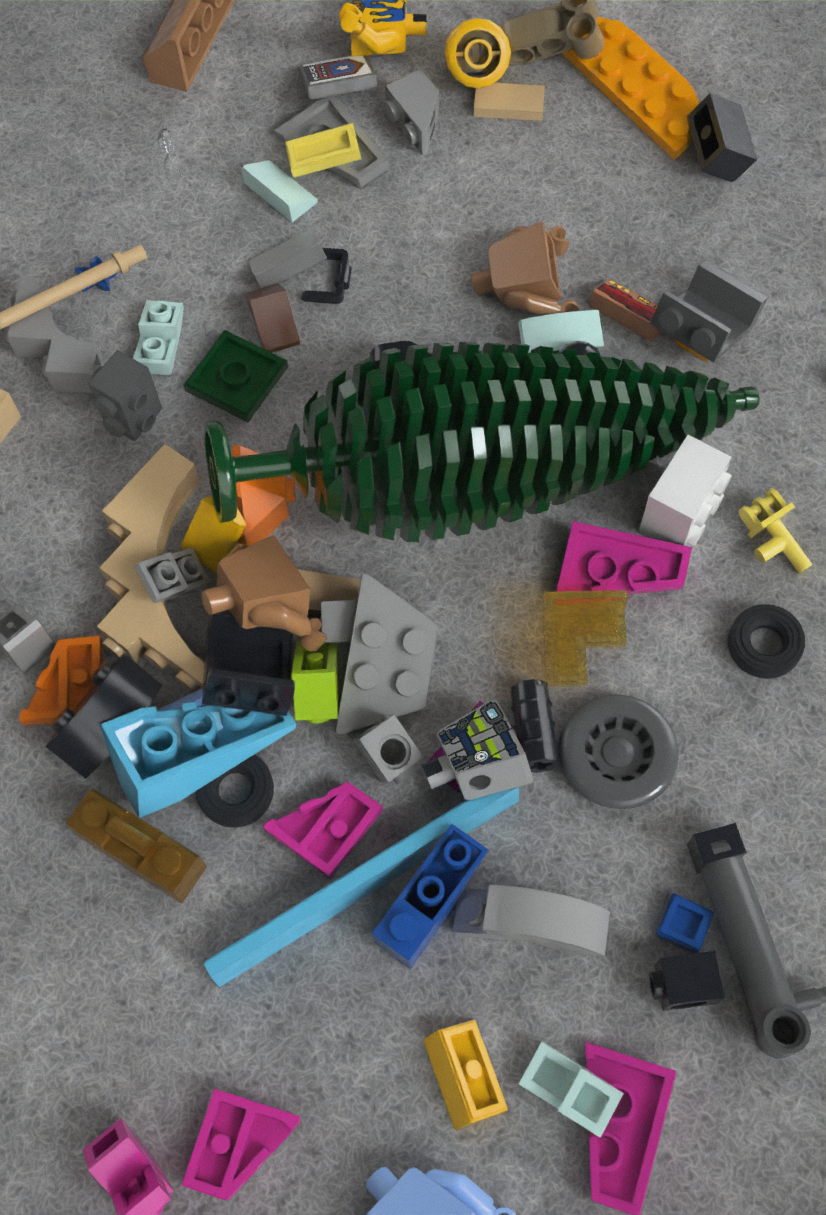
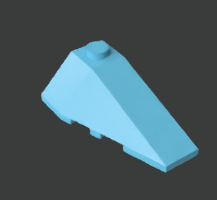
[100,702,296,818]

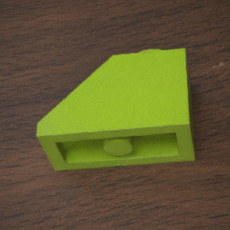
[292,641,339,724]

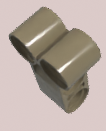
[501,0,604,66]

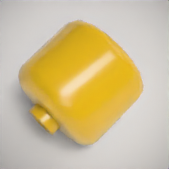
[444,17,511,89]

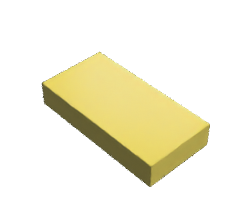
[285,123,362,178]

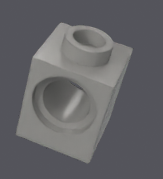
[353,714,424,784]

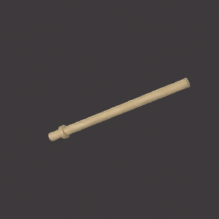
[0,244,147,330]

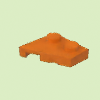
[19,635,104,726]

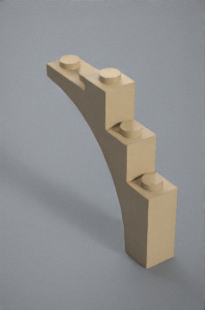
[97,444,204,693]

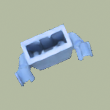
[366,1167,516,1215]

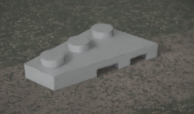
[274,96,390,187]

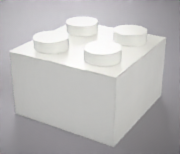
[639,435,732,546]

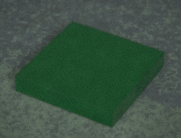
[183,330,288,422]

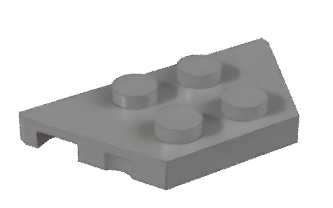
[335,573,438,734]

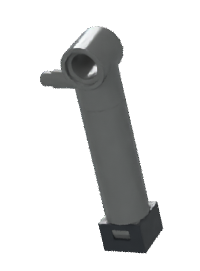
[687,823,826,1059]

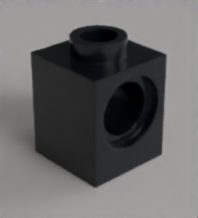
[649,951,725,1011]

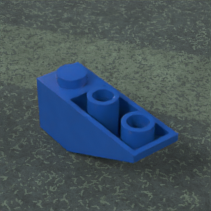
[372,824,489,969]

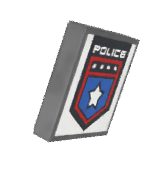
[299,55,378,100]

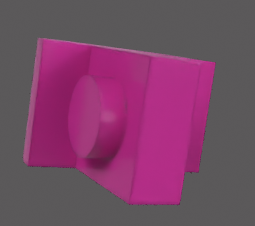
[82,1118,174,1215]

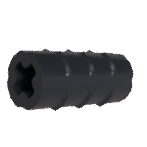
[511,679,559,773]

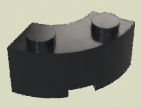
[45,653,162,779]

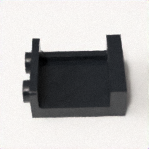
[202,609,295,716]

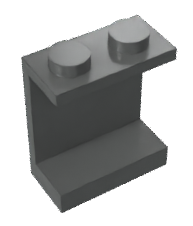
[650,260,768,363]

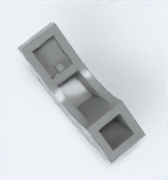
[452,885,610,957]

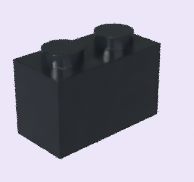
[687,93,757,182]

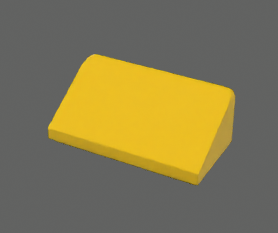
[181,496,246,574]
[423,1019,508,1130]

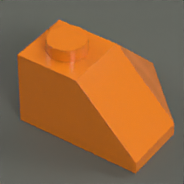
[232,445,296,546]

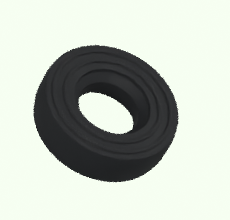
[728,604,805,679]
[196,754,274,828]

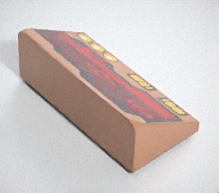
[589,279,661,342]

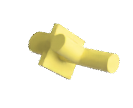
[739,488,813,574]

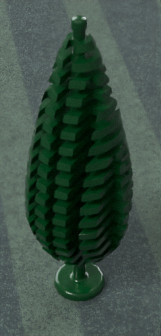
[204,342,760,542]

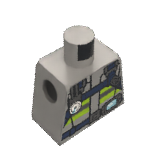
[421,698,534,800]

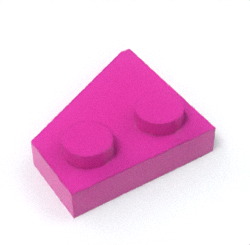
[263,782,383,880]
[181,1088,302,1201]

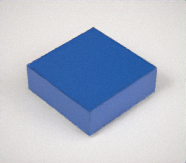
[655,893,715,954]

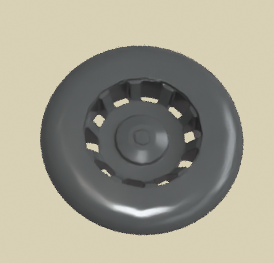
[559,694,679,809]

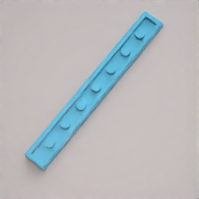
[204,787,519,987]

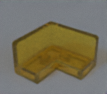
[541,590,628,687]

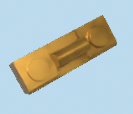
[65,789,207,904]

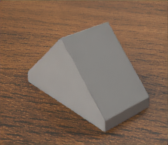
[0,604,55,673]

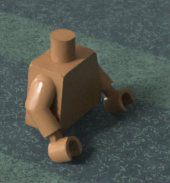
[472,221,579,316]
[201,535,327,651]

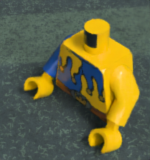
[339,0,427,56]

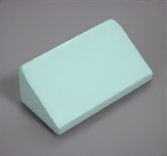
[242,160,318,222]

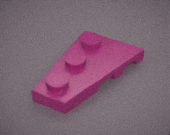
[554,521,692,600]
[585,1042,677,1215]

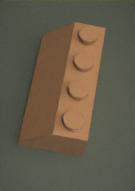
[143,0,235,91]

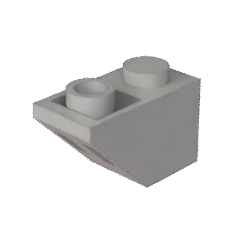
[384,69,439,155]

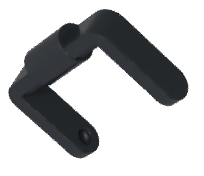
[301,248,352,304]

